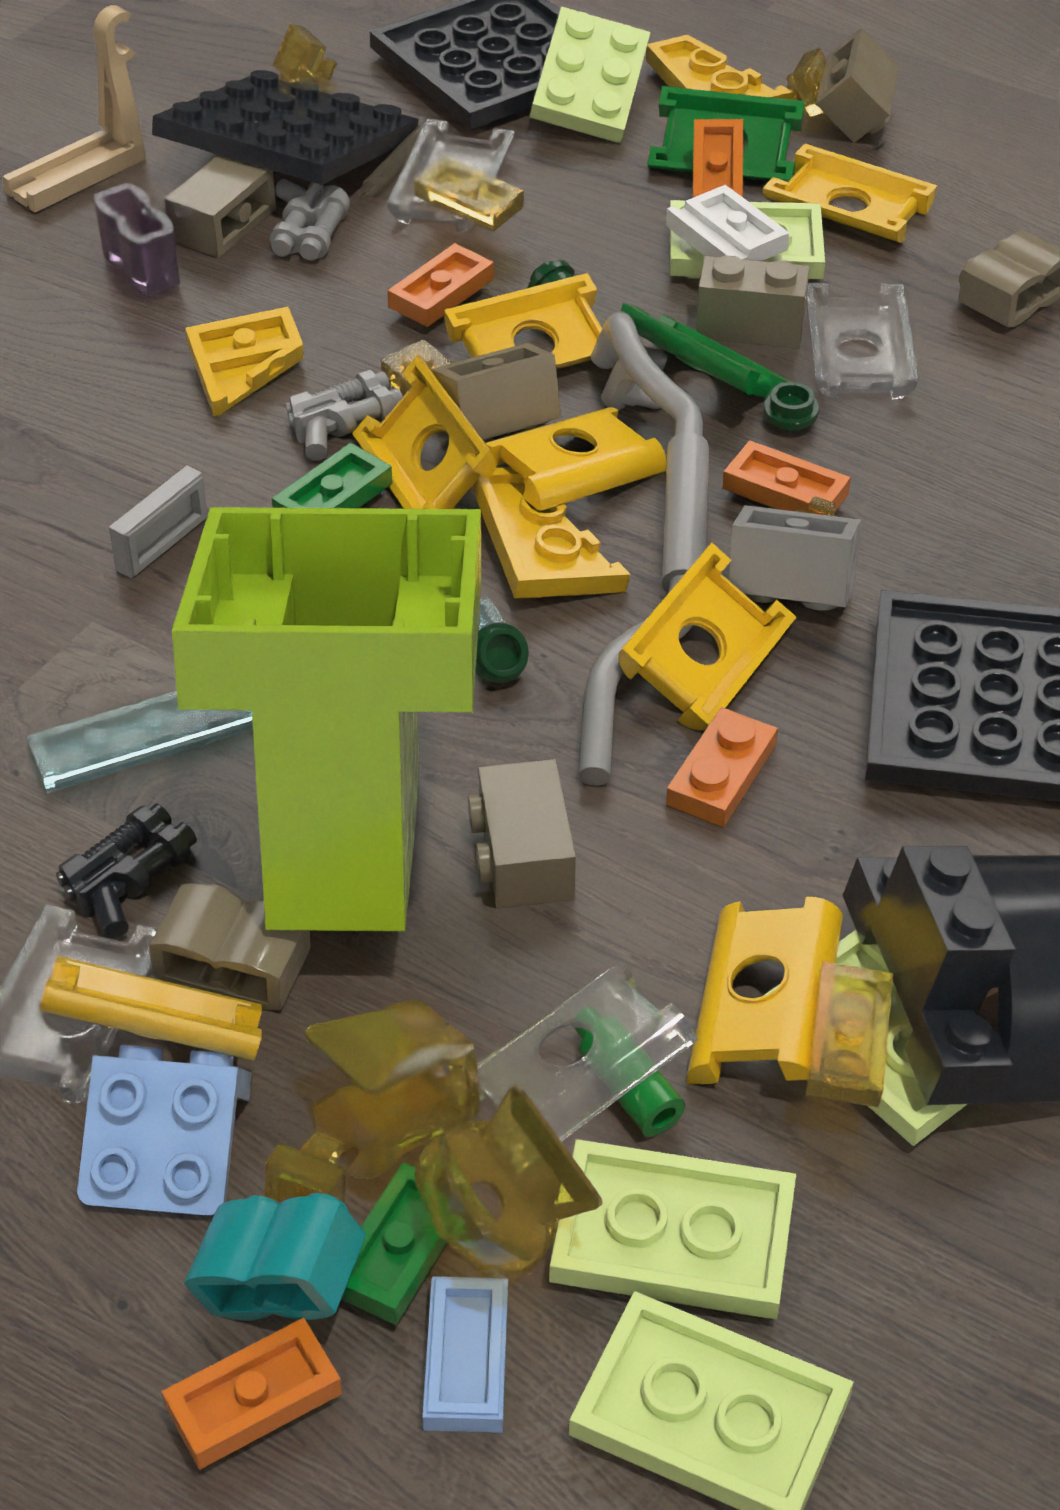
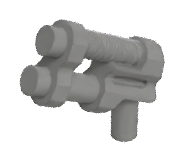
[269,179,350,261]
[286,369,403,461]

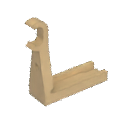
[2,5,146,213]

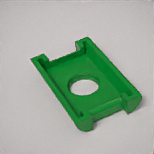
[647,86,805,182]
[621,302,792,398]

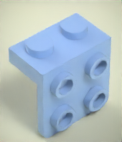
[77,1045,252,1215]

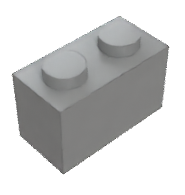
[729,505,861,610]

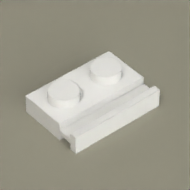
[666,185,789,261]

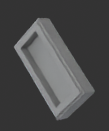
[109,465,208,578]

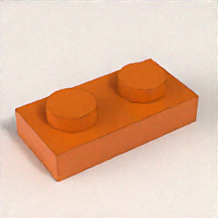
[693,119,743,198]
[387,243,494,327]
[722,440,851,516]
[666,707,778,828]
[161,1318,342,1470]

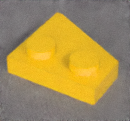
[185,307,303,416]

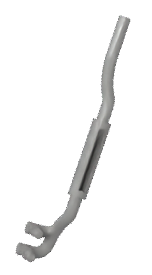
[579,311,709,786]

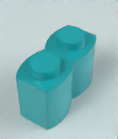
[183,1193,366,1320]

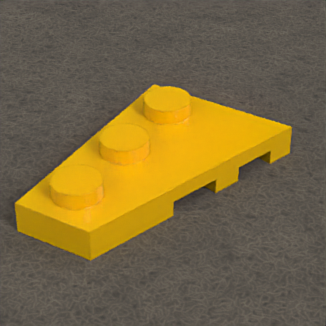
[646,35,793,100]
[472,467,631,598]

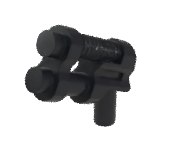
[56,803,197,940]

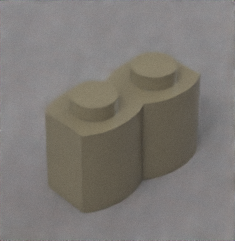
[958,230,1060,327]
[149,884,311,1010]

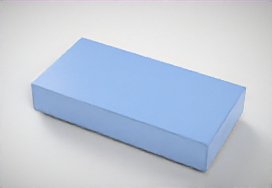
[423,1277,508,1433]

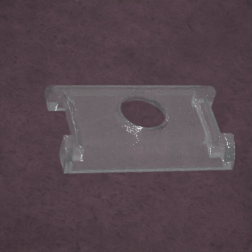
[387,119,515,232]
[806,283,919,399]
[0,905,157,1104]
[450,962,698,1167]

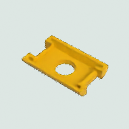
[763,144,938,243]
[444,273,602,370]
[352,355,496,509]
[485,407,667,511]
[618,542,796,730]
[686,897,843,1085]
[39,955,262,1061]

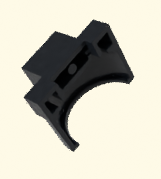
[842,846,1060,1105]

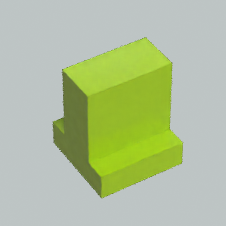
[172,507,481,931]

